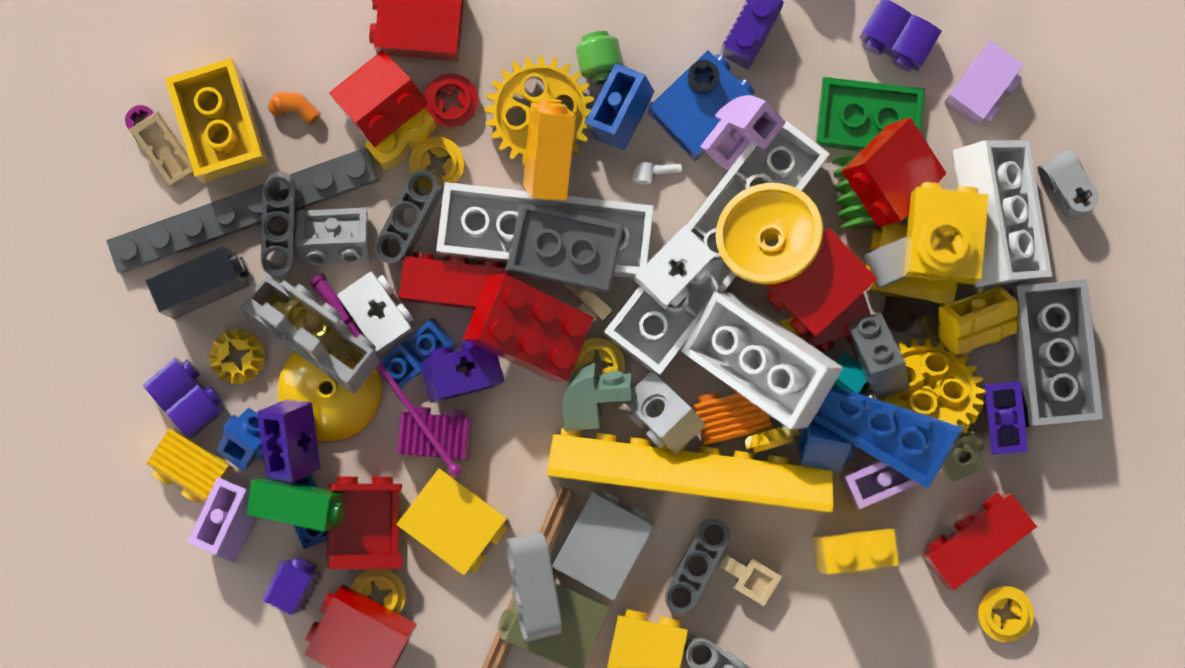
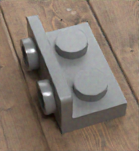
[296,208,370,265]

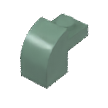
[562,363,633,431]

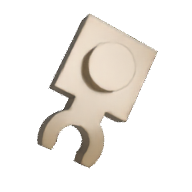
[562,284,613,323]

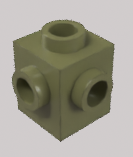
[941,427,985,481]

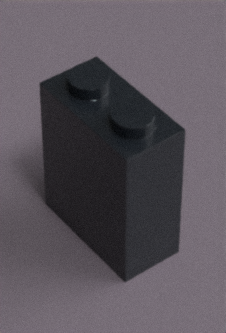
[145,246,251,319]

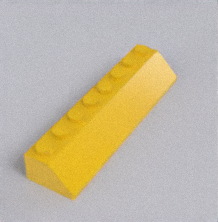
[547,428,833,512]

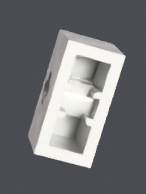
[634,225,716,309]
[337,271,414,354]

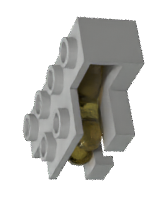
[240,275,380,394]

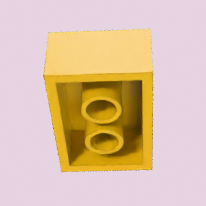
[165,58,269,184]

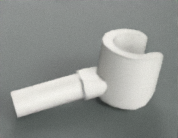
[633,162,682,184]

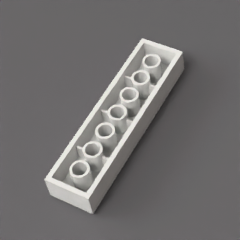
[604,119,830,377]

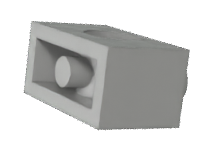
[623,371,706,454]

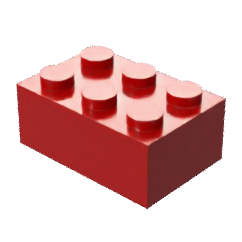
[463,274,594,382]

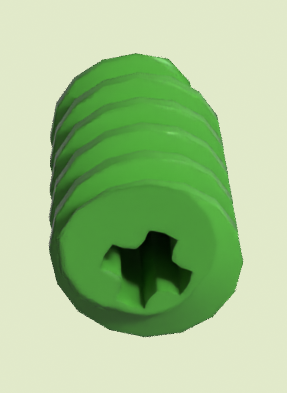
[832,155,875,230]

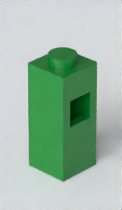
[246,477,345,531]

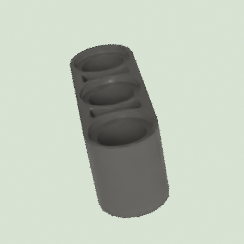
[375,170,444,264]
[261,171,295,277]
[665,519,730,614]

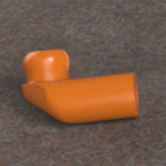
[268,92,321,125]

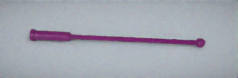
[310,273,462,478]

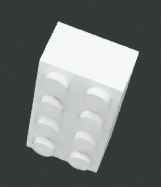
[953,140,1053,287]
[681,291,843,429]

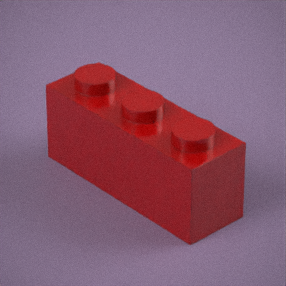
[399,252,509,310]
[922,492,1037,591]

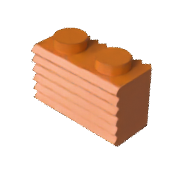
[692,388,772,446]

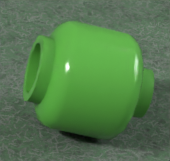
[576,31,624,84]

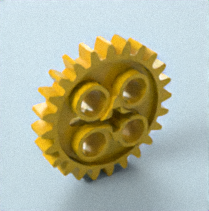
[484,55,595,166]
[869,339,985,433]

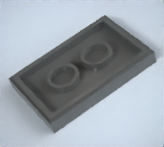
[506,202,624,294]

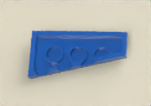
[812,386,963,489]

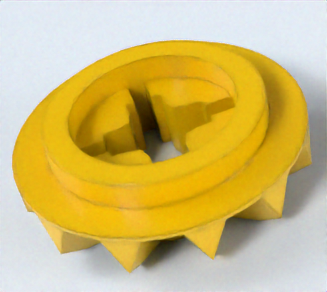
[409,137,465,191]
[916,213,975,272]
[208,329,265,385]
[571,338,625,376]
[745,426,800,453]
[351,569,406,614]
[977,586,1034,642]

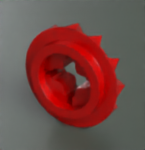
[424,73,479,129]

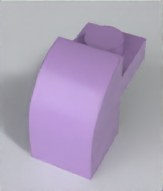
[700,95,786,170]

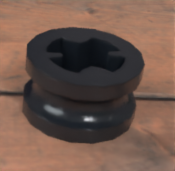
[687,60,719,94]

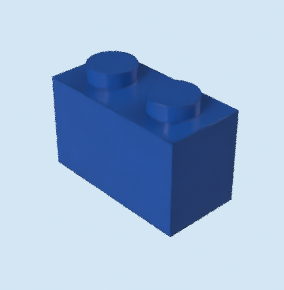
[585,63,655,151]

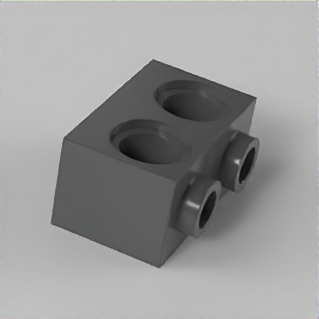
[847,312,910,400]

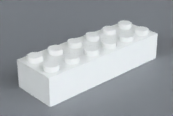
[436,182,653,279]

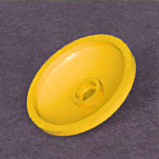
[716,183,823,284]
[278,347,382,442]

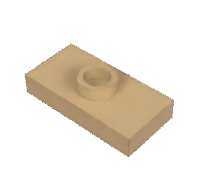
[129,111,193,188]

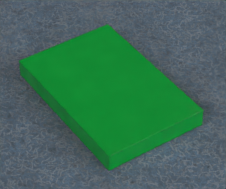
[815,77,925,151]

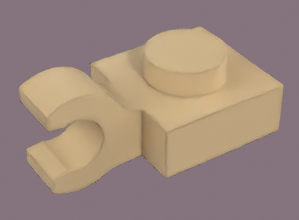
[717,553,782,606]

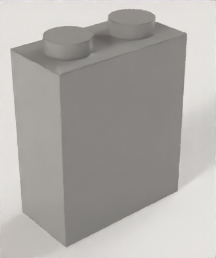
[552,489,654,601]

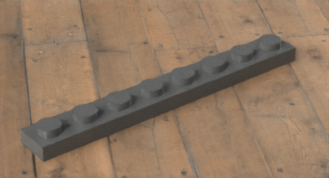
[106,147,379,274]

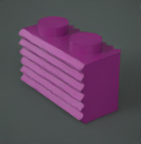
[397,406,473,460]

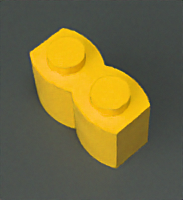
[365,108,437,171]

